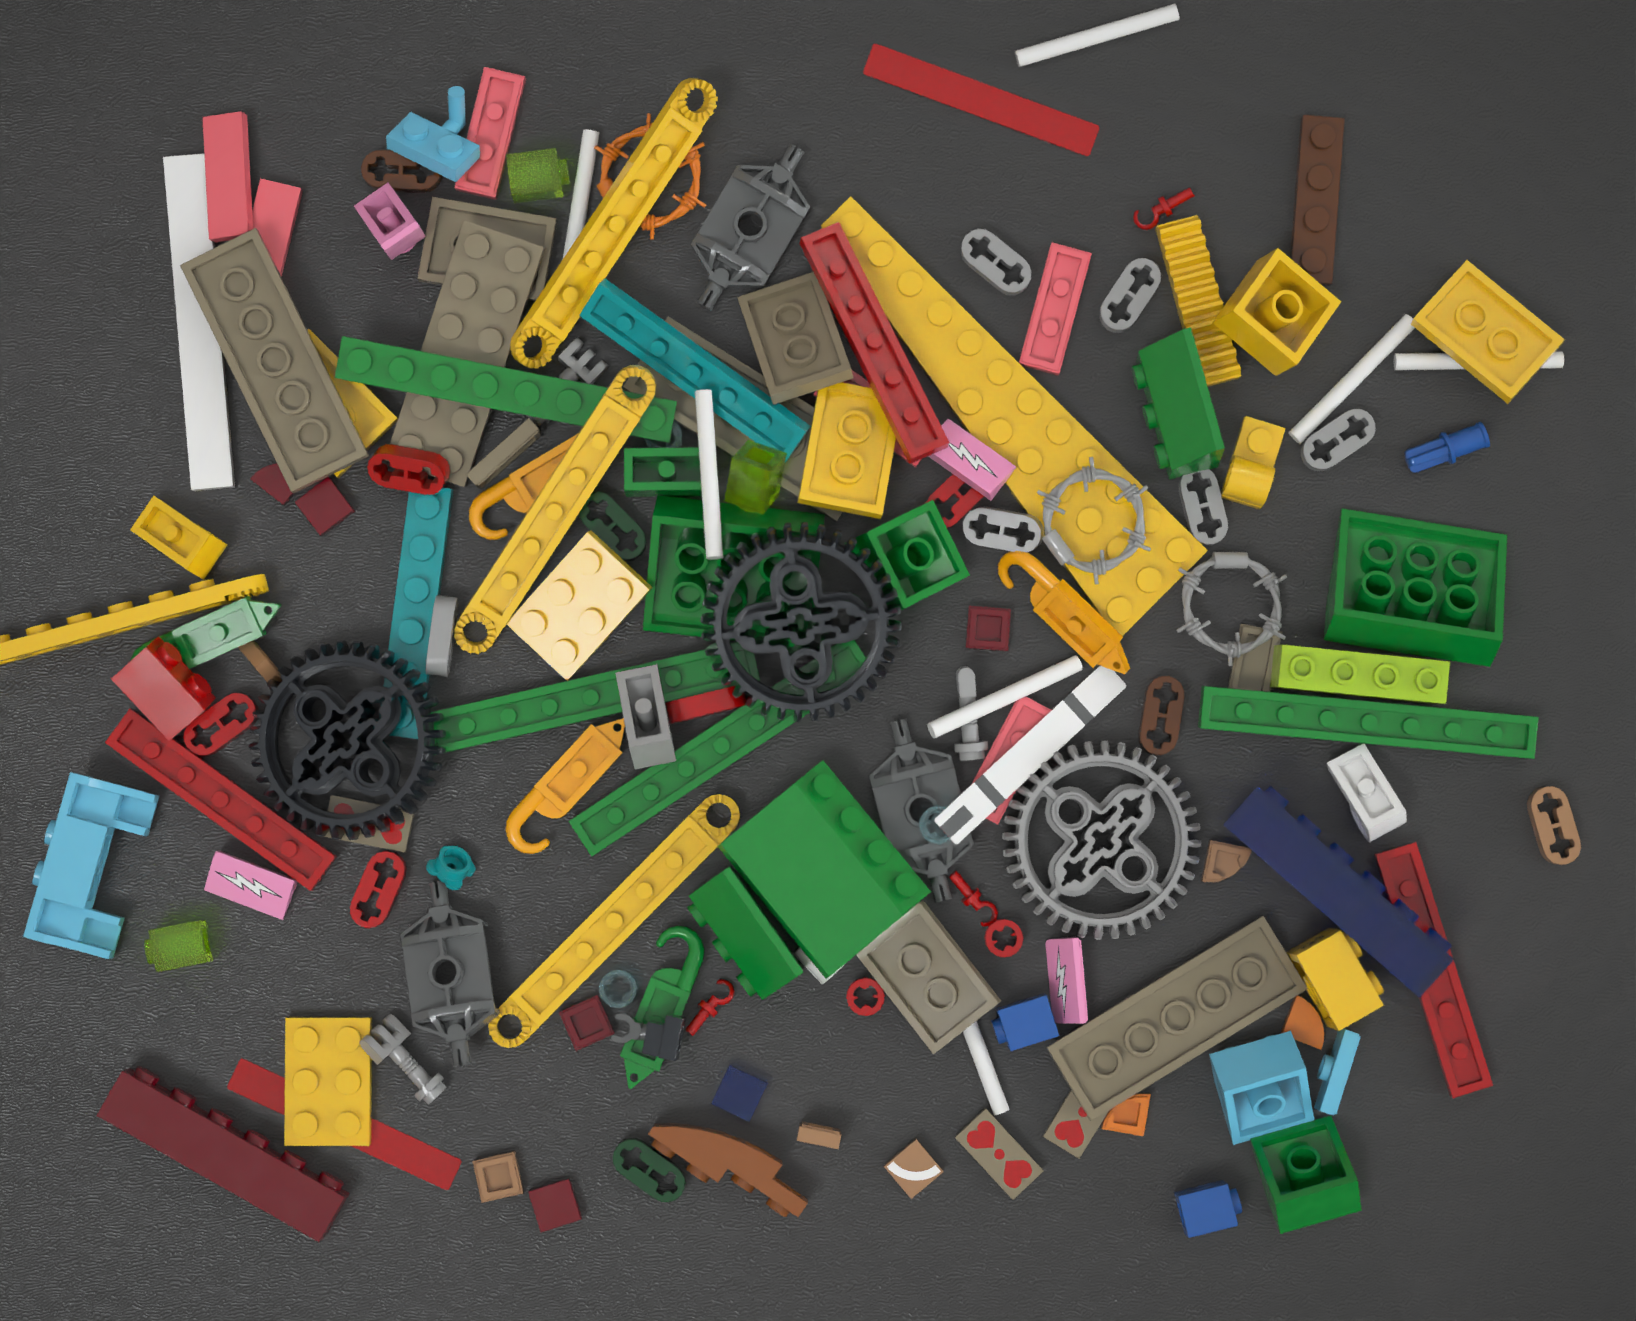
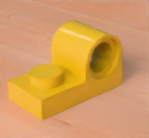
[1221,416,1286,509]
[130,495,227,580]

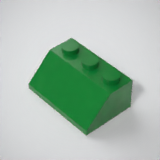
[1131,327,1225,480]
[687,866,804,1000]

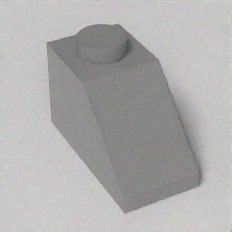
[616,665,676,769]

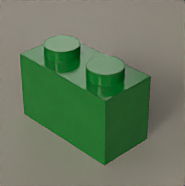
[624,448,702,497]

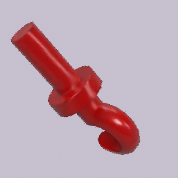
[1133,187,1194,230]
[949,870,998,927]
[685,979,735,1036]

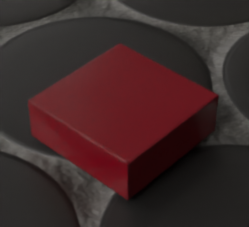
[295,477,355,537]
[965,606,1011,652]
[559,995,615,1051]
[528,1178,582,1232]

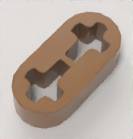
[1527,786,1581,865]

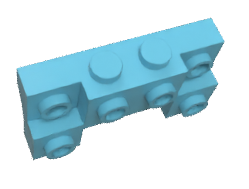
[23,772,160,959]

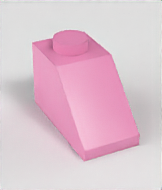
[354,183,426,260]

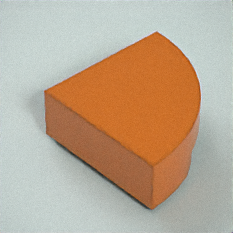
[1280,995,1324,1050]
[1101,1093,1151,1136]

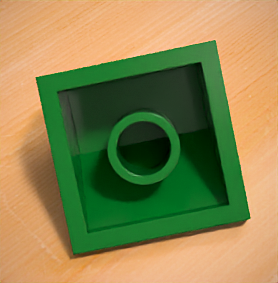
[845,500,970,610]
[1250,1115,1362,1234]

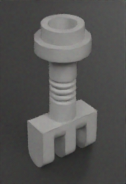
[526,337,609,426]
[954,666,988,760]
[360,1014,447,1105]

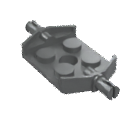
[691,144,810,311]
[869,718,974,903]
[401,881,500,1068]

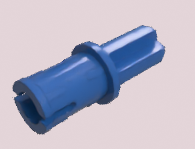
[1404,422,1490,473]

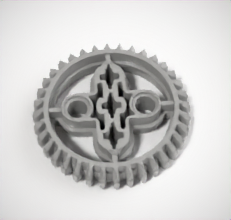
[1002,741,1201,940]

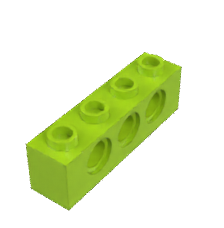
[1270,645,1450,704]

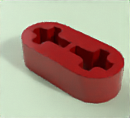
[367,444,450,495]
[926,474,985,529]
[665,686,747,724]
[184,693,259,756]
[350,851,407,928]

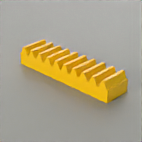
[1155,215,1241,386]

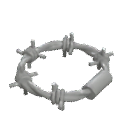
[1037,457,1151,584]
[1176,552,1287,666]

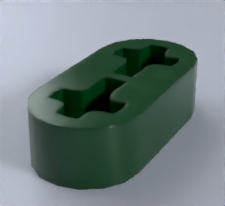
[579,492,647,561]
[613,1138,686,1202]

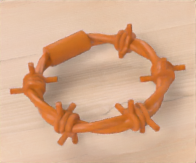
[594,114,707,240]

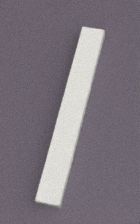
[163,153,235,491]

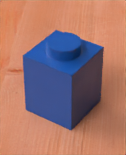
[991,993,1059,1051]
[1174,1180,1242,1238]

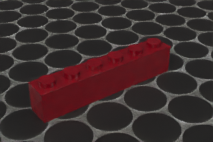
[96,1066,350,1242]

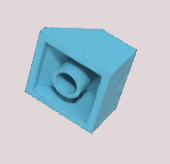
[1209,1031,1314,1145]

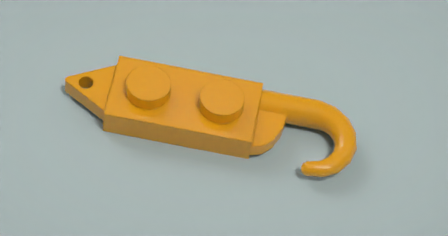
[469,434,578,540]
[998,551,1130,674]
[505,718,625,854]

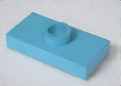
[1314,1029,1360,1116]

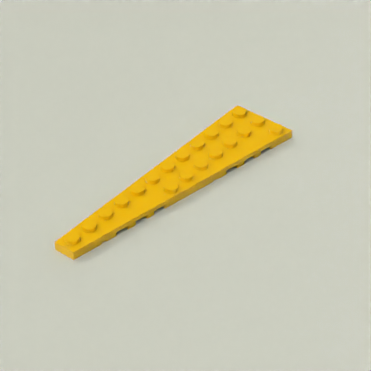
[821,196,1208,636]

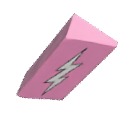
[928,419,1016,501]
[204,851,298,920]
[1045,937,1088,1024]

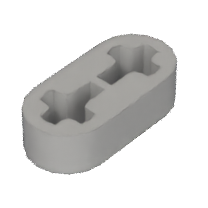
[961,229,1032,296]
[1099,258,1161,333]
[1301,409,1375,471]
[1178,469,1228,546]
[963,507,1044,552]
[426,595,458,677]

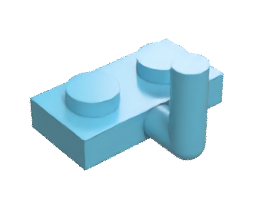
[386,86,480,182]

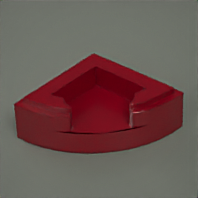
[250,463,295,506]

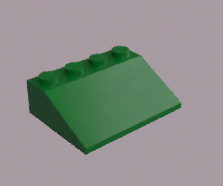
[643,495,825,647]
[1324,508,1507,667]
[717,760,931,979]

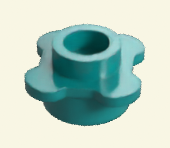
[426,846,476,890]

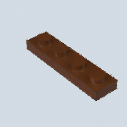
[1290,115,1345,286]

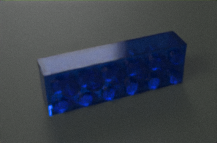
[1223,785,1454,998]

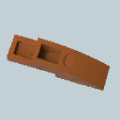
[648,1123,808,1217]

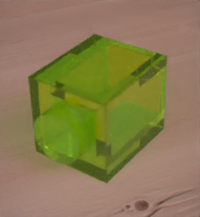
[506,148,570,203]
[724,440,787,515]
[144,920,213,972]

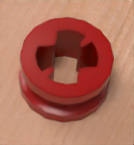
[984,919,1023,957]
[846,977,885,1016]

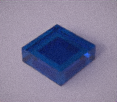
[711,1065,768,1122]

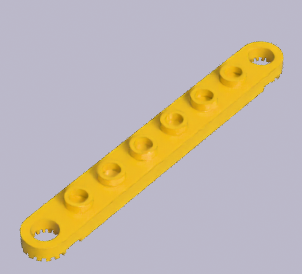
[510,78,718,369]
[454,365,656,654]
[0,574,269,665]
[488,794,740,1048]

